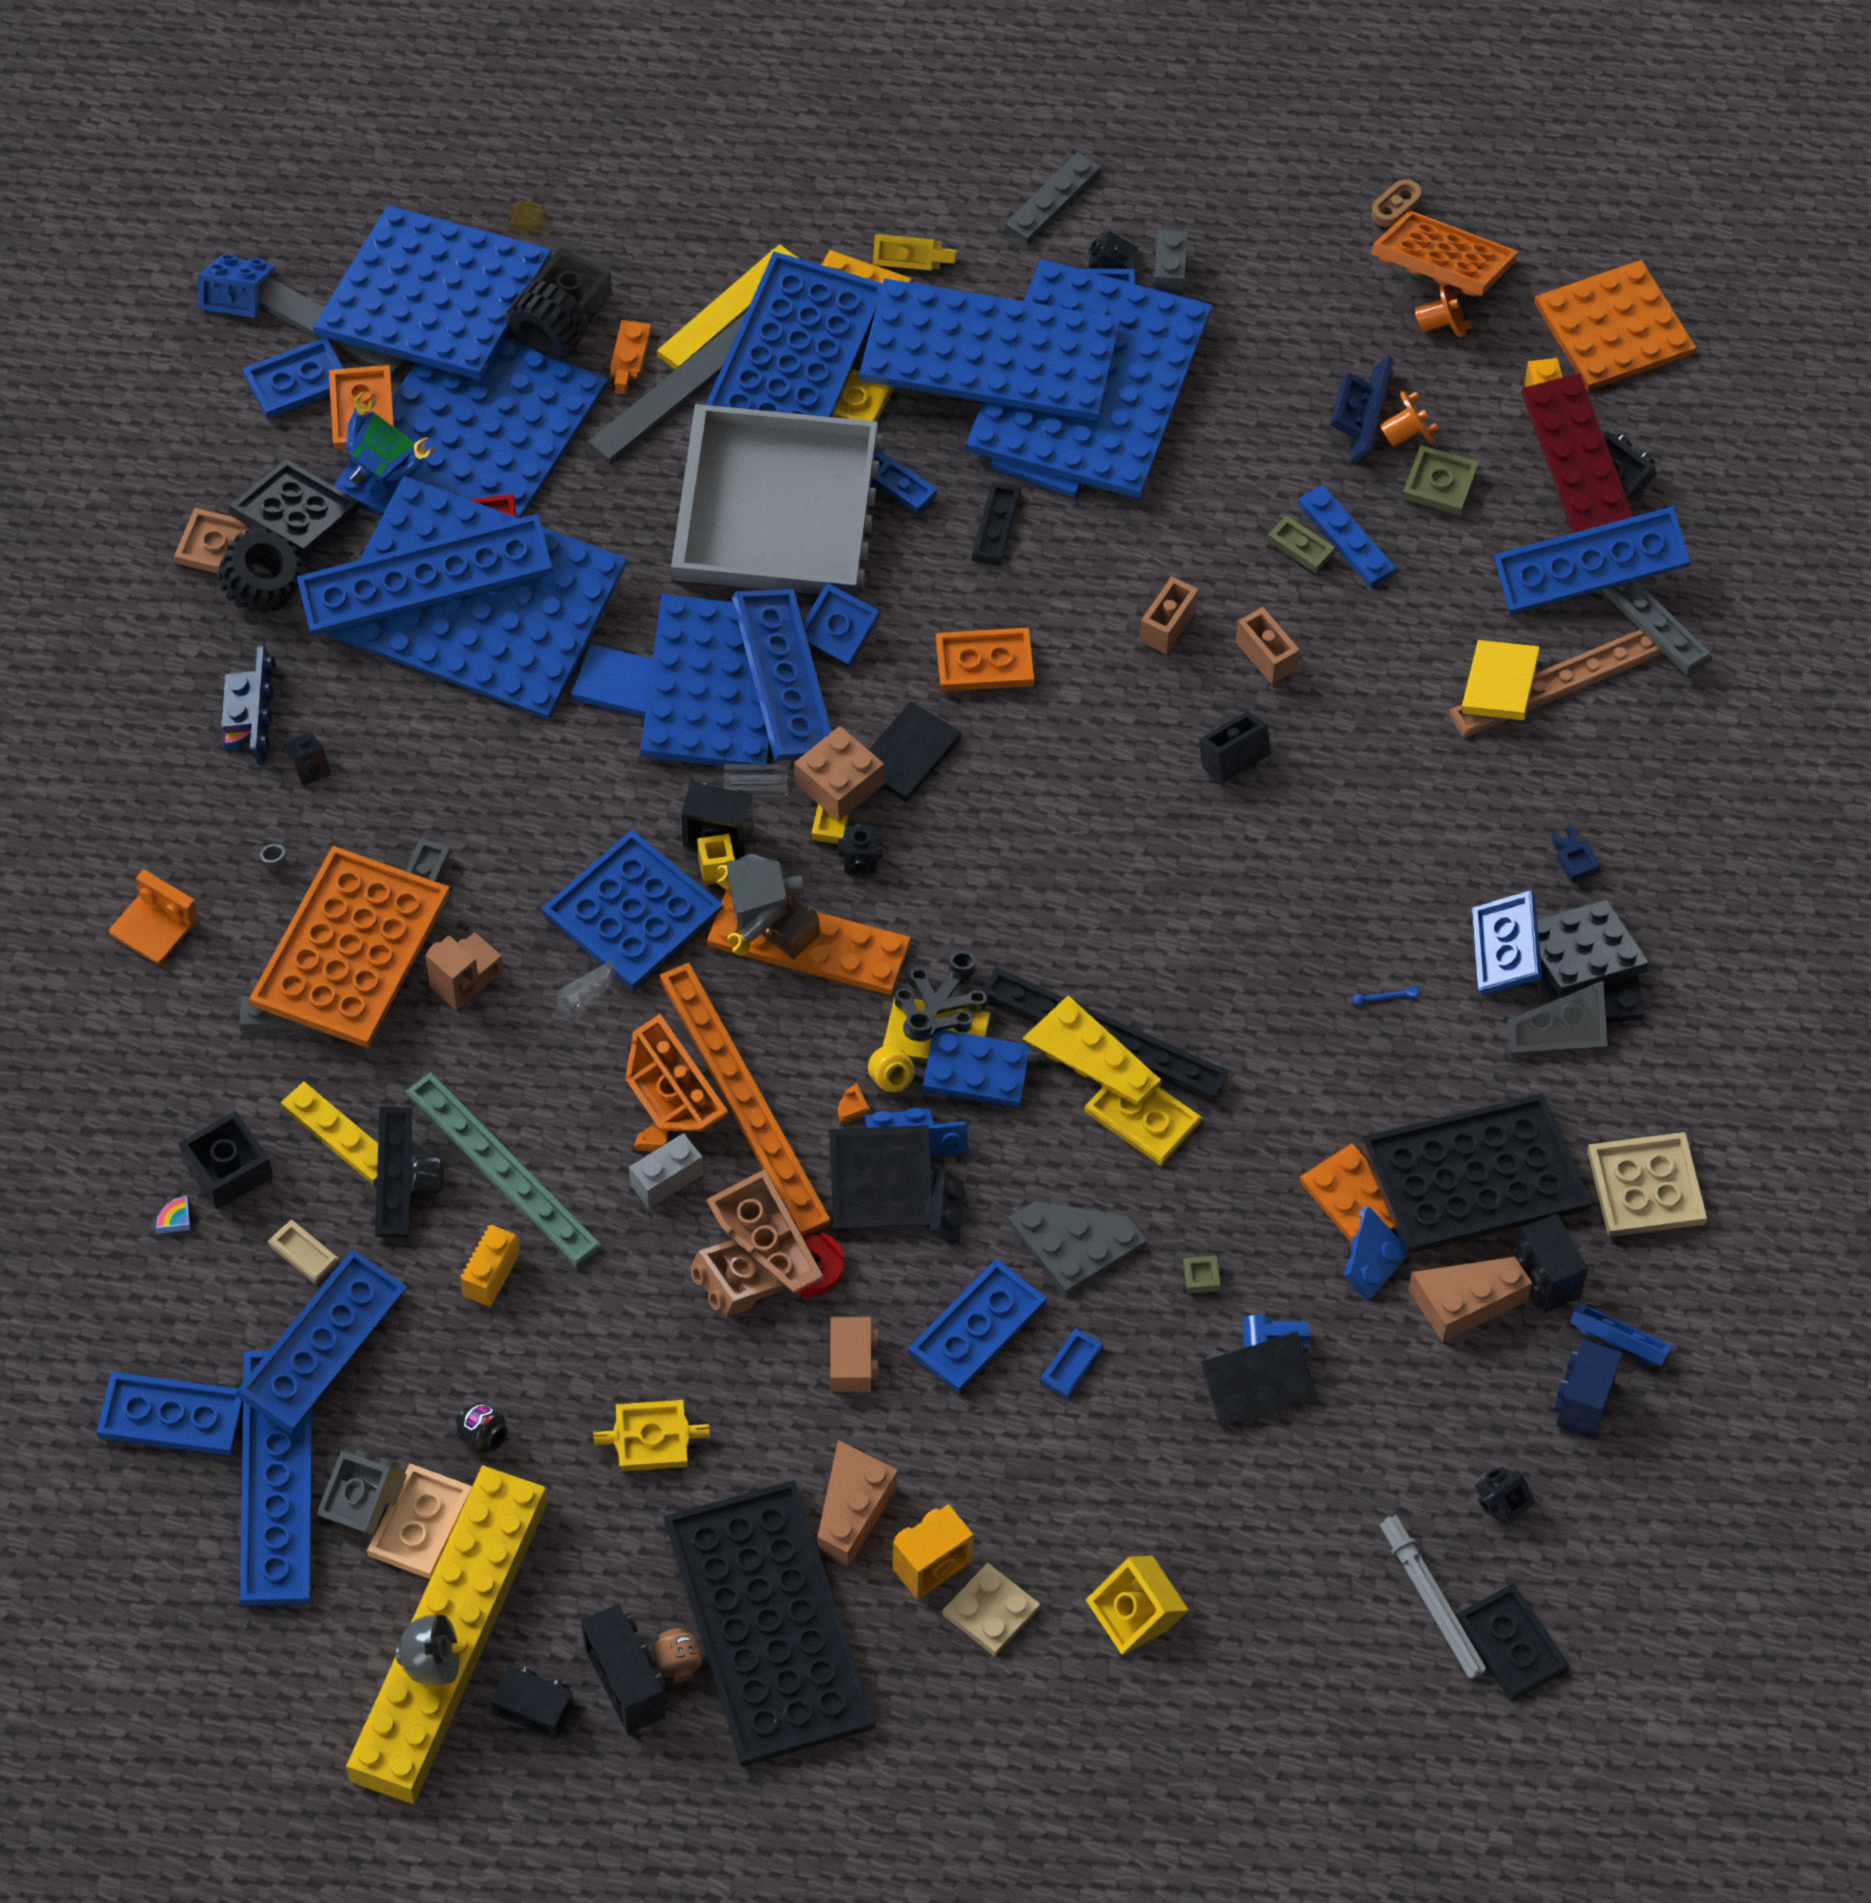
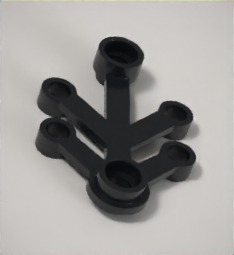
[894,951,987,1042]

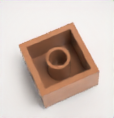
[794,726,884,822]

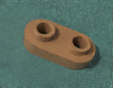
[1371,180,1421,227]

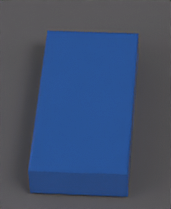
[1040,1328,1104,1400]

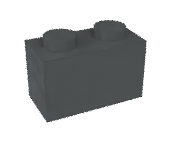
[1153,229,1188,297]

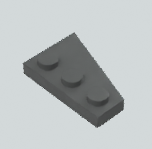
[1507,981,1608,1053]

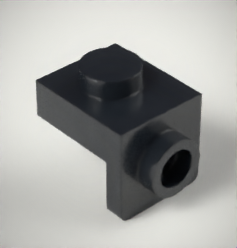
[1088,231,1138,269]
[283,733,331,785]

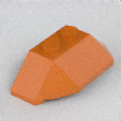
[625,1014,729,1132]

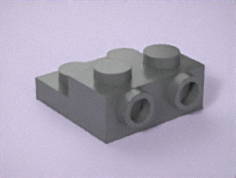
[316,1449,407,1535]

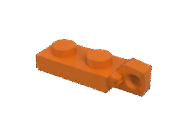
[610,320,651,395]

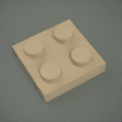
[943,1562,1040,1657]

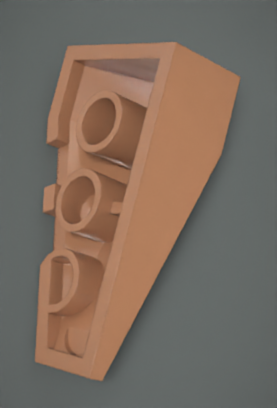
[706,1169,824,1294]

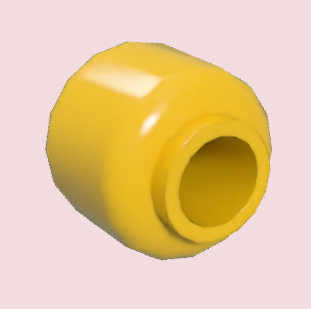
[868,1045,915,1093]

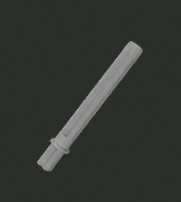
[1379,1515,1486,1679]

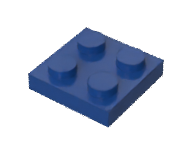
[803,583,881,667]

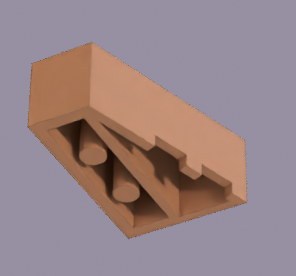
[1408,1257,1532,1343]

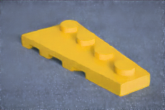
[1022,996,1161,1106]

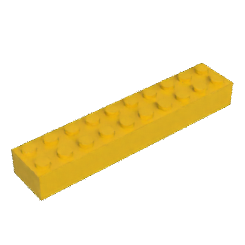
[346,1465,548,1804]

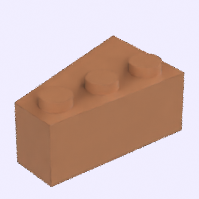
[817,1440,898,1569]

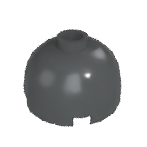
[396,1614,459,1686]

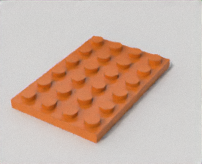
[249,846,450,1048]

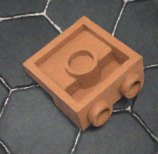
[690,1240,785,1317]

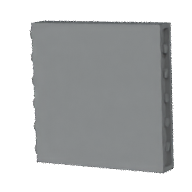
[671,404,883,598]

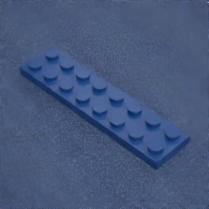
[297,514,554,636]
[240,1351,312,1606]

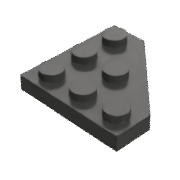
[1008,1201,1147,1296]

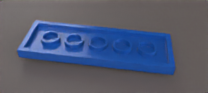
[1493,506,1690,615]
[732,589,832,761]
[235,1249,407,1434]

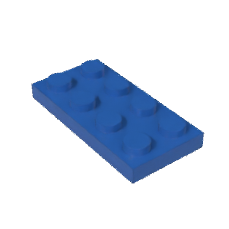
[908,1259,1047,1394]
[96,1372,243,1456]

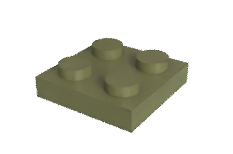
[1402,445,1479,516]

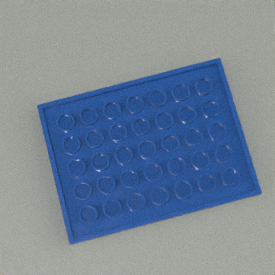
[966,259,1212,499]
[334,337,608,518]
[324,475,628,720]

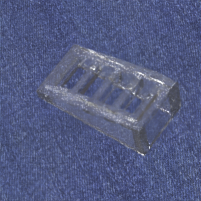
[556,961,616,1025]

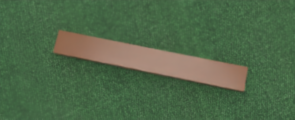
[1448,630,1664,738]

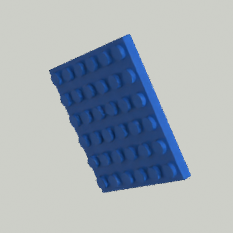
[313,205,552,380]

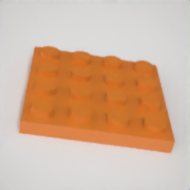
[1371,210,1519,296]
[1534,260,1696,391]

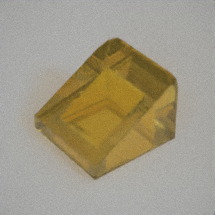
[507,200,546,235]

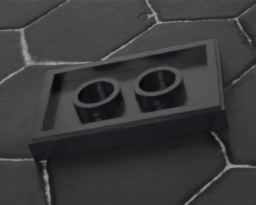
[869,701,962,802]
[1455,1583,1570,1702]

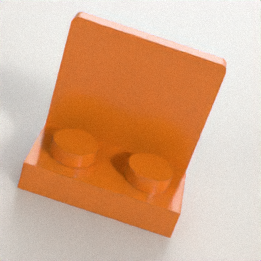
[109,869,199,965]

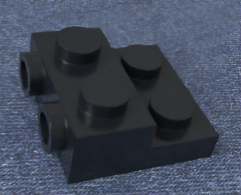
[1603,431,1657,501]

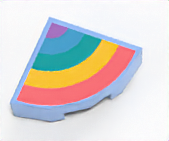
[156,1196,190,1234]

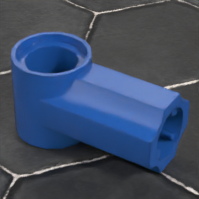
[1243,1315,1310,1353]

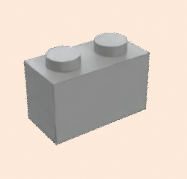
[629,1133,703,1208]

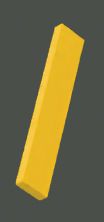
[657,244,798,370]

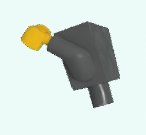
[717,854,804,956]

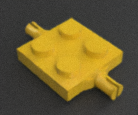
[593,1400,710,1472]

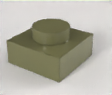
[1182,1255,1221,1294]

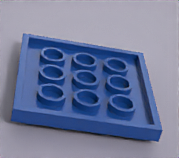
[541,830,723,991]

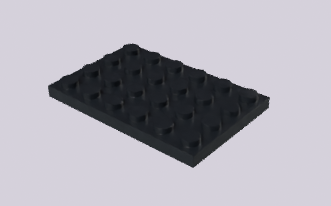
[1360,1093,1592,1255]

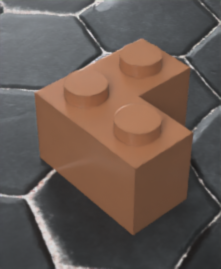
[425,932,503,1011]

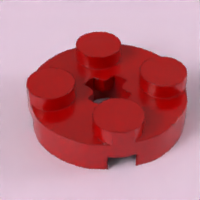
[797,1232,844,1299]

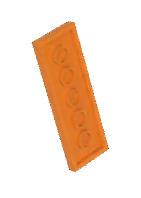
[707,889,911,996]

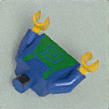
[346,392,437,490]

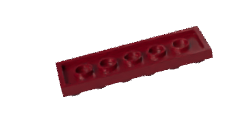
[1521,373,1633,533]

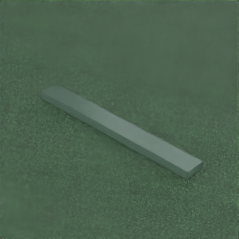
[405,1072,601,1268]

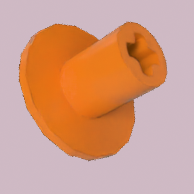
[1415,284,1473,338]
[1380,391,1440,448]

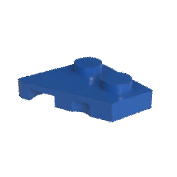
[1344,1206,1409,1299]

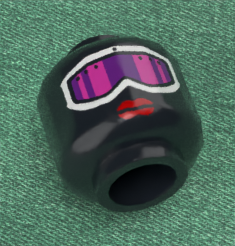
[456,1402,508,1453]

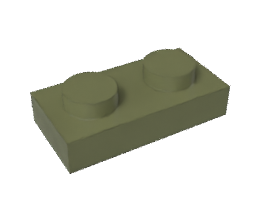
[1267,515,1335,574]

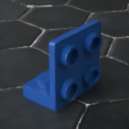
[198,254,275,318]

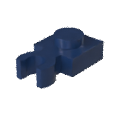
[1552,825,1601,883]

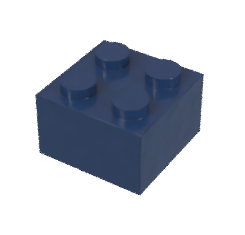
[1553,1340,1622,1439]

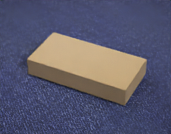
[268,1219,340,1285]

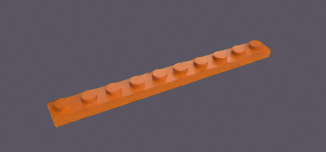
[660,963,830,1235]

